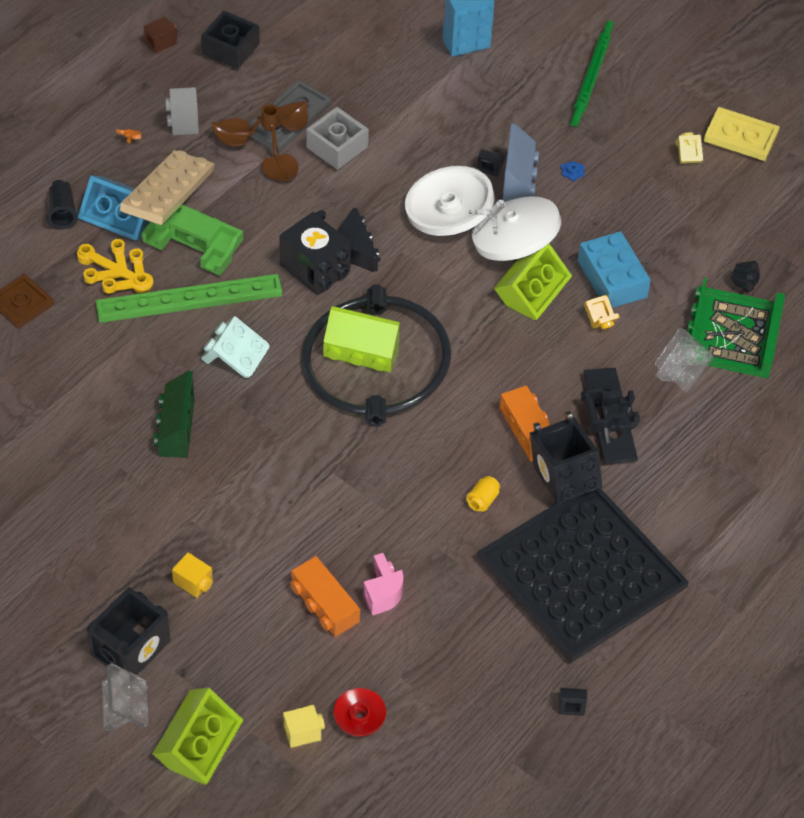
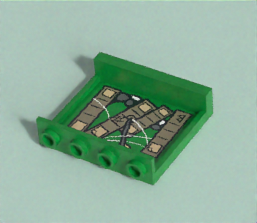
[683,277,786,379]

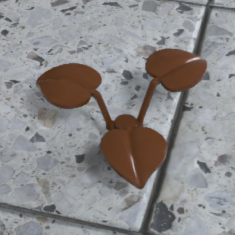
[212,101,308,181]

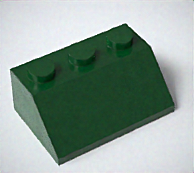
[154,371,195,458]

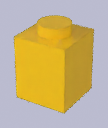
[172,553,213,598]

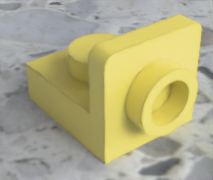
[675,133,703,163]

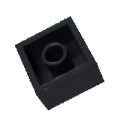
[201,10,260,69]

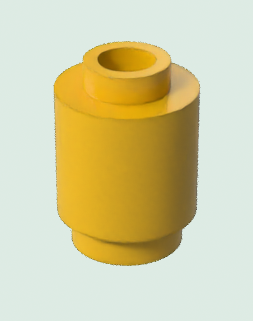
[466,476,500,512]

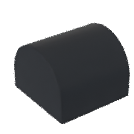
[477,149,503,177]
[559,688,587,716]

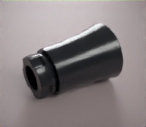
[46,180,78,230]

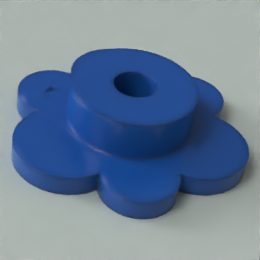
[561,161,585,181]

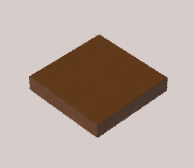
[0,274,55,329]

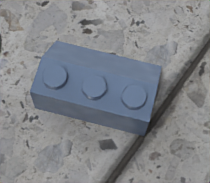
[503,124,539,202]

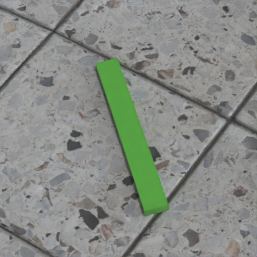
[96,274,282,323]

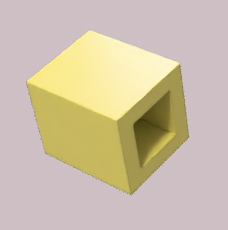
[283,705,325,748]

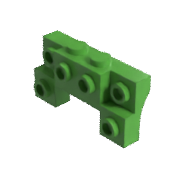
[142,205,243,276]

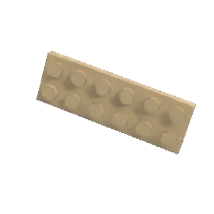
[120,150,215,225]

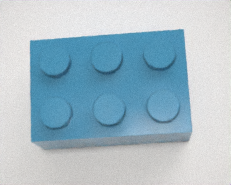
[443,0,495,57]
[578,231,651,308]

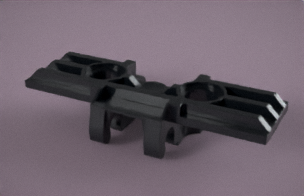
[580,368,640,464]

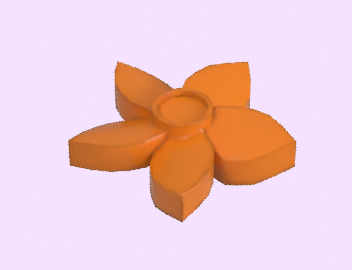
[116,128,142,143]

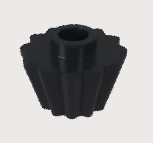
[732,261,760,292]

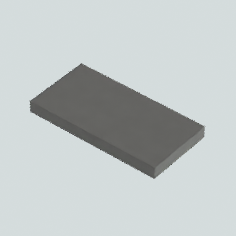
[249,80,332,154]

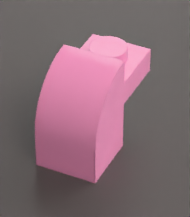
[363,553,403,615]

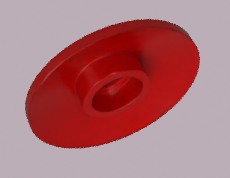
[334,688,386,736]

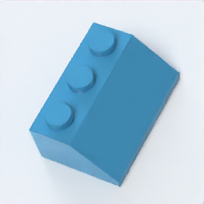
[78,175,151,241]

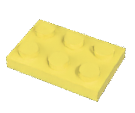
[704,107,780,161]

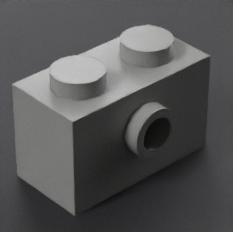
[166,87,199,135]

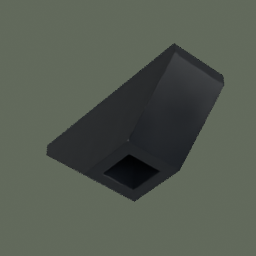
[338,208,381,272]

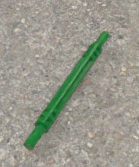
[570,20,614,127]

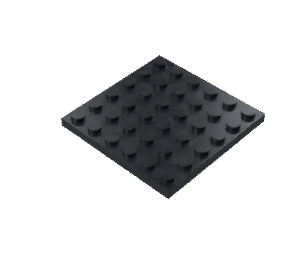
[477,488,689,663]

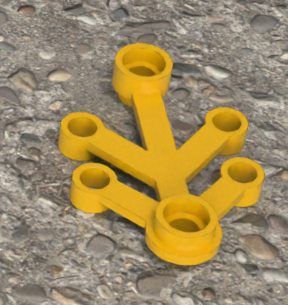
[77,239,153,294]

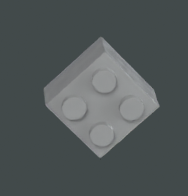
[306,107,369,170]

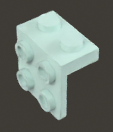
[201,316,269,378]

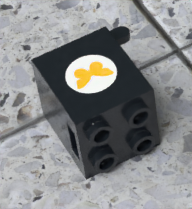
[279,210,351,295]
[530,411,602,503]
[86,587,171,683]

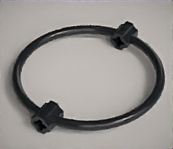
[301,284,451,427]

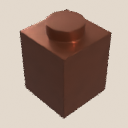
[143,16,178,54]

